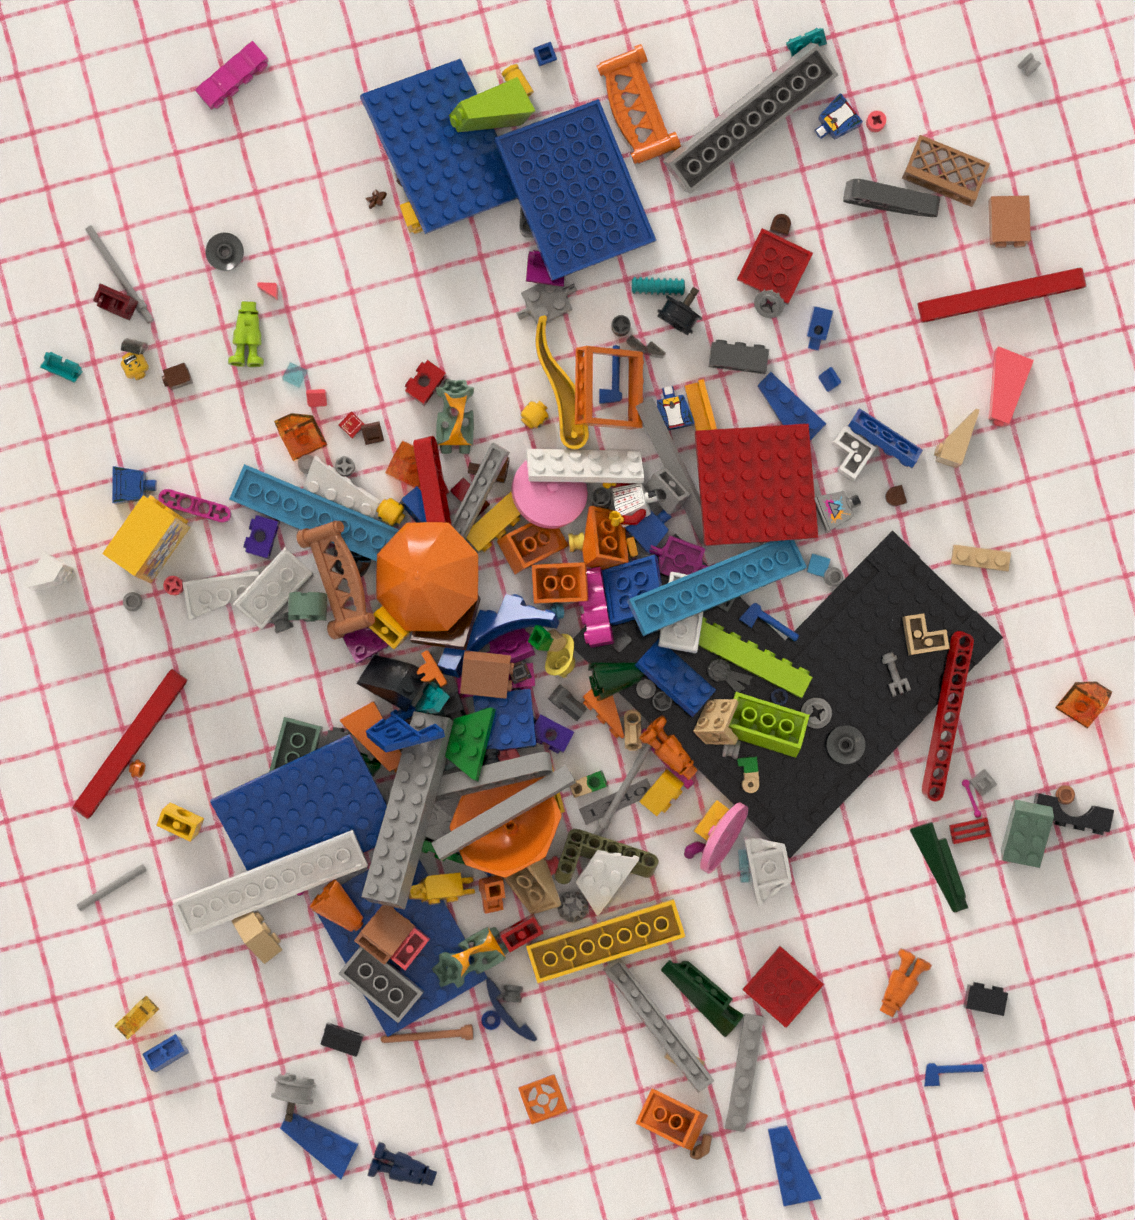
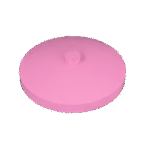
[511,460,588,529]
[700,802,748,874]

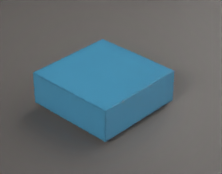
[807,554,830,577]

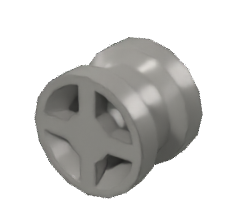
[1017,53,1042,77]
[335,456,355,477]
[722,740,741,760]

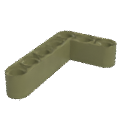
[555,829,659,884]

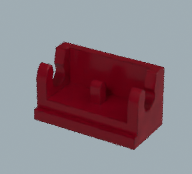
[93,283,139,321]

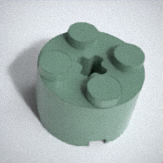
[288,592,327,622]

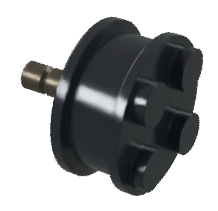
[657,287,702,336]

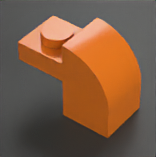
[478,875,505,914]

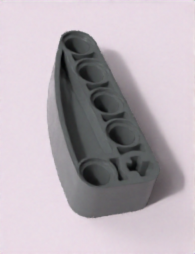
[843,179,940,217]

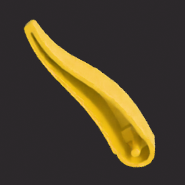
[535,315,589,449]

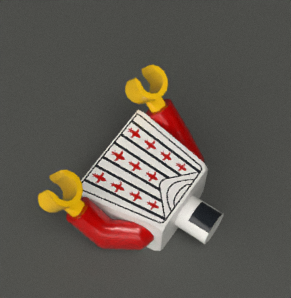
[602,483,659,528]

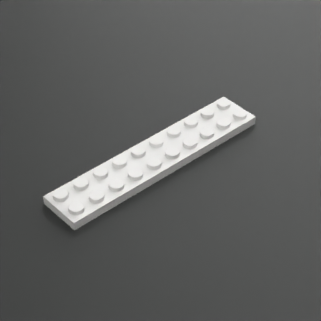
[173,830,368,936]

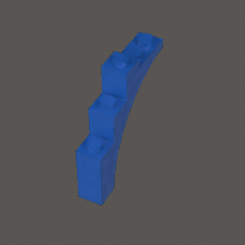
[437,594,560,678]

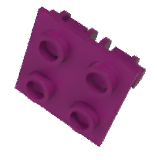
[526,250,565,287]
[342,627,389,664]

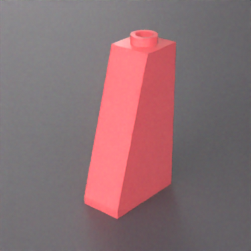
[989,346,1034,427]

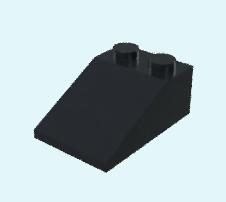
[356,655,425,712]

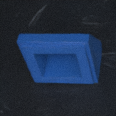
[818,367,841,392]

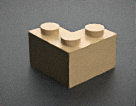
[902,613,950,655]
[231,910,282,964]

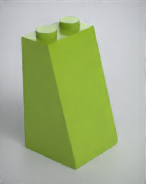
[449,77,535,132]

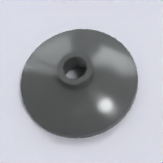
[205,232,244,271]
[827,725,865,764]

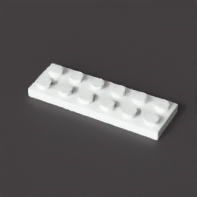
[526,449,644,483]

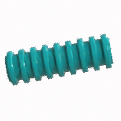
[632,277,685,296]

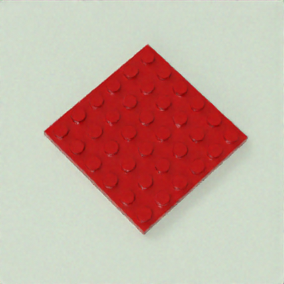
[695,424,818,546]

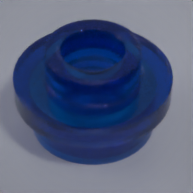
[481,1010,501,1030]

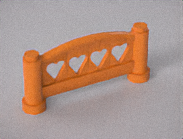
[596,44,681,164]

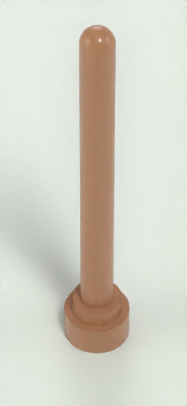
[381,1024,474,1043]

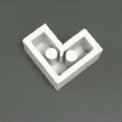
[832,426,876,481]

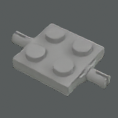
[516,283,577,324]

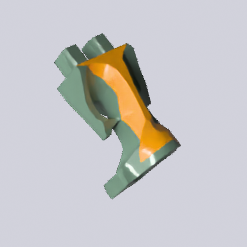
[436,379,474,454]
[432,927,509,988]

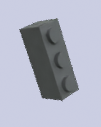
[708,340,769,374]

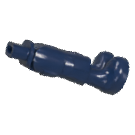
[367,1142,437,1186]

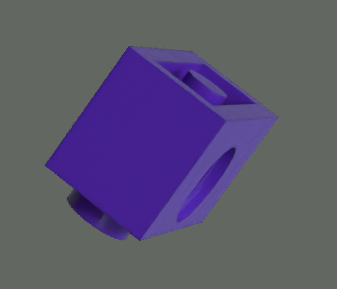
[243,515,280,559]
[535,714,574,754]

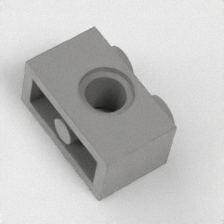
[644,467,691,515]

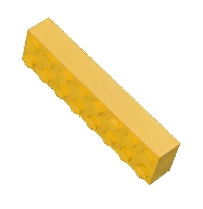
[526,899,686,984]

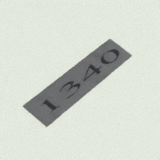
[579,778,651,825]

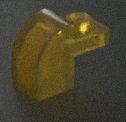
[115,996,159,1040]

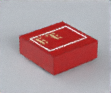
[339,411,365,439]

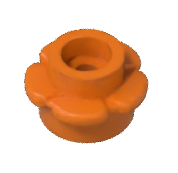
[129,759,145,778]

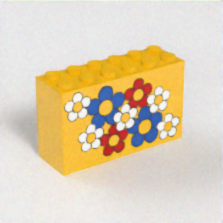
[102,495,191,583]

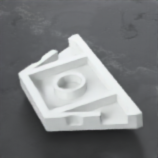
[744,836,792,906]
[576,850,639,916]

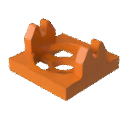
[417,650,448,688]
[518,1074,568,1124]

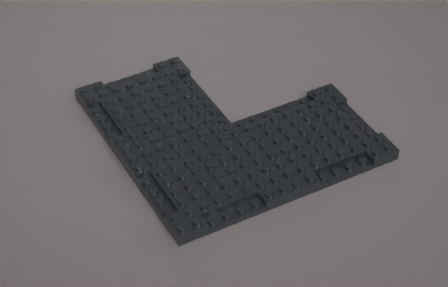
[573,530,1003,858]

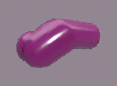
[684,841,706,859]

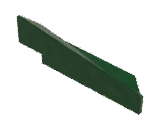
[910,822,968,912]
[661,960,744,1037]

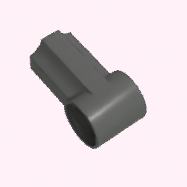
[548,684,587,721]

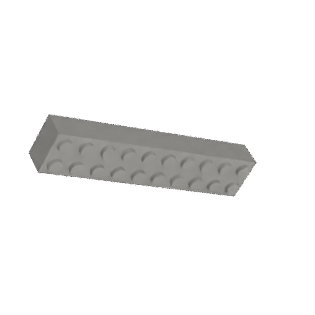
[663,43,838,194]
[361,711,453,909]

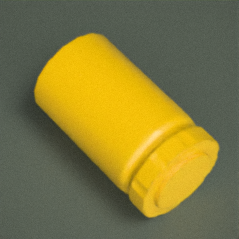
[501,64,534,97]

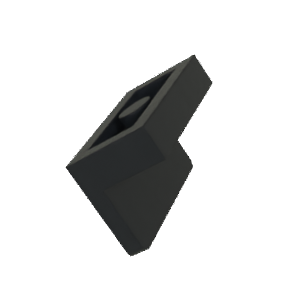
[321,1022,364,1057]

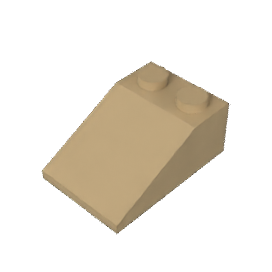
[934,409,980,468]
[503,858,561,914]

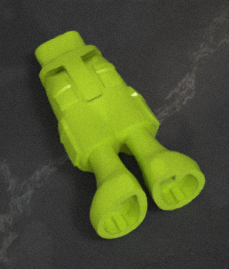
[228,301,264,367]

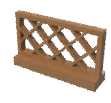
[902,135,990,207]

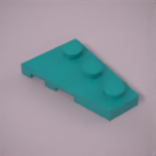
[415,681,450,714]

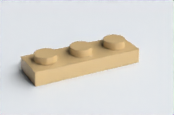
[951,545,1011,572]

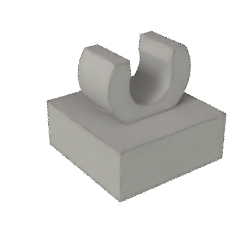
[969,769,997,796]

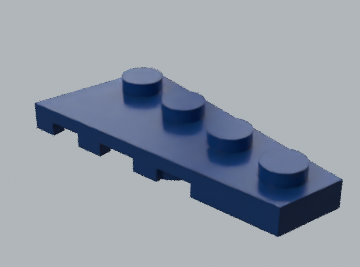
[768,1125,822,1206]

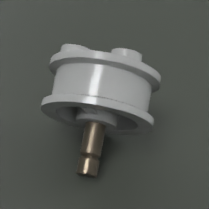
[271,1073,317,1122]

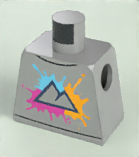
[814,491,861,533]

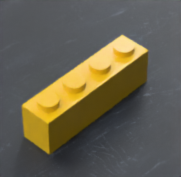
[466,492,521,553]

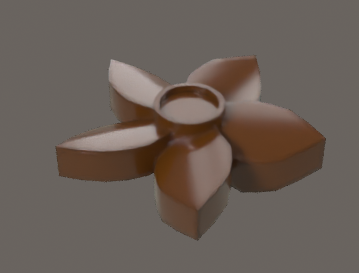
[365,189,387,209]

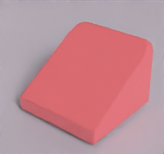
[257,282,278,300]
[306,389,327,407]

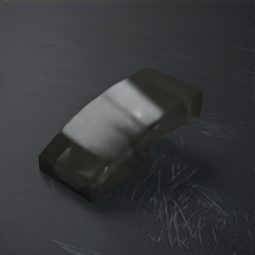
[626,335,666,358]
[121,338,148,355]

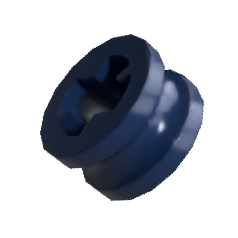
[770,688,788,706]

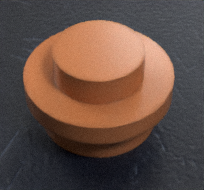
[1055,785,1075,805]

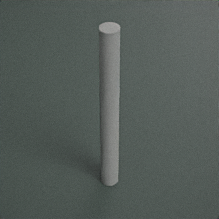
[77,864,147,911]

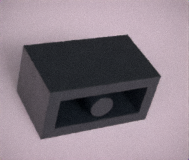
[963,982,1008,1016]

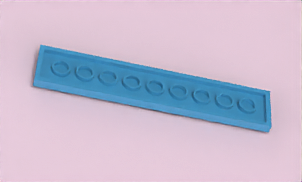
[229,464,399,562]
[627,540,807,636]

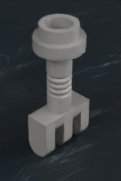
[882,652,911,697]

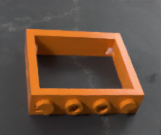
[575,346,644,430]

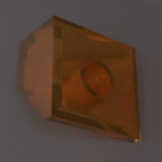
[274,413,328,461]
[385,441,421,490]
[1055,681,1112,729]

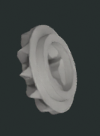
[754,289,785,318]
[801,698,832,729]
[557,891,588,922]

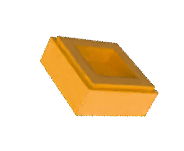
[626,537,638,558]

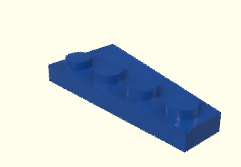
[757,372,826,441]
[280,1113,358,1180]

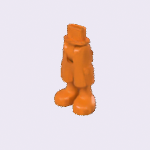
[639,715,697,780]
[880,948,932,1017]

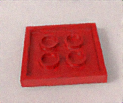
[737,228,813,305]
[742,946,824,1028]

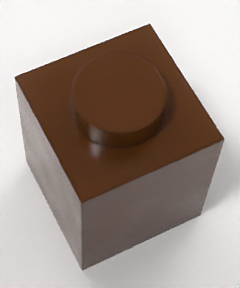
[161,363,193,390]

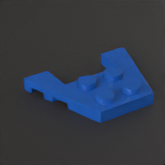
[366,705,445,752]

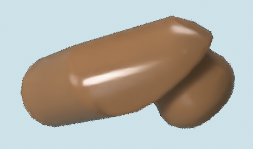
[690,1134,712,1160]

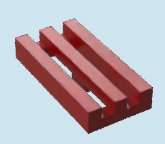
[949,817,991,844]

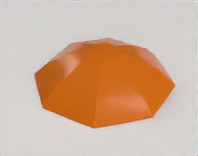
[376,522,478,631]
[449,777,562,878]

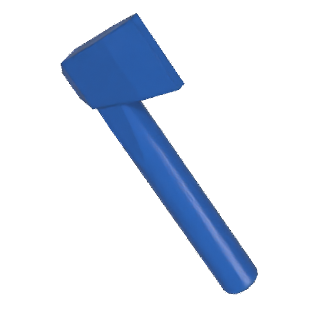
[599,345,622,404]
[739,603,799,641]
[924,1063,984,1086]

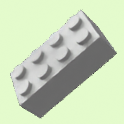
[338,946,424,1023]

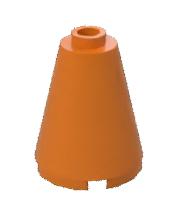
[310,879,363,932]

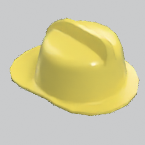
[545,634,576,678]

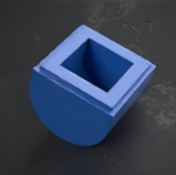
[533,42,557,66]

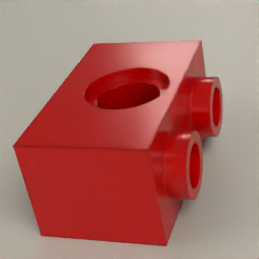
[405,360,447,406]
[500,913,543,952]

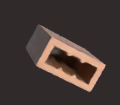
[988,195,1031,248]
[460,651,514,699]
[354,905,415,965]

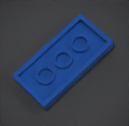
[848,408,923,468]
[635,639,716,717]

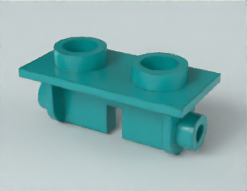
[786,28,827,57]
[40,352,83,383]

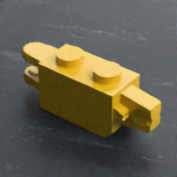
[409,872,475,905]

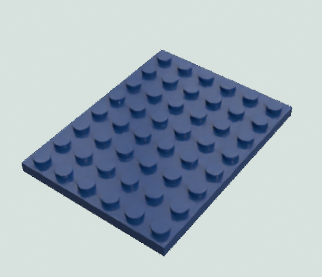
[360,58,518,234]
[494,99,656,281]
[210,734,387,871]
[317,859,488,1037]

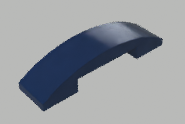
[486,977,538,1042]

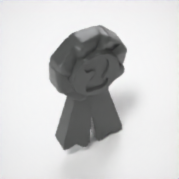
[707,658,753,693]

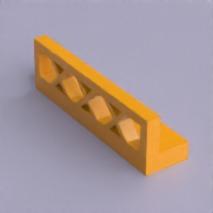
[684,379,717,431]

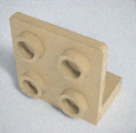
[693,699,739,745]

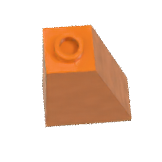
[340,701,402,773]

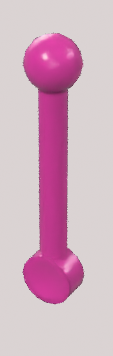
[962,779,981,818]

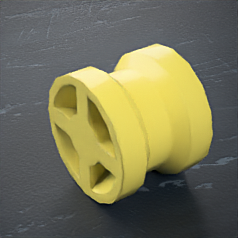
[568,532,584,552]

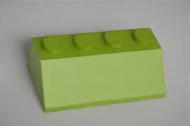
[728,692,810,758]

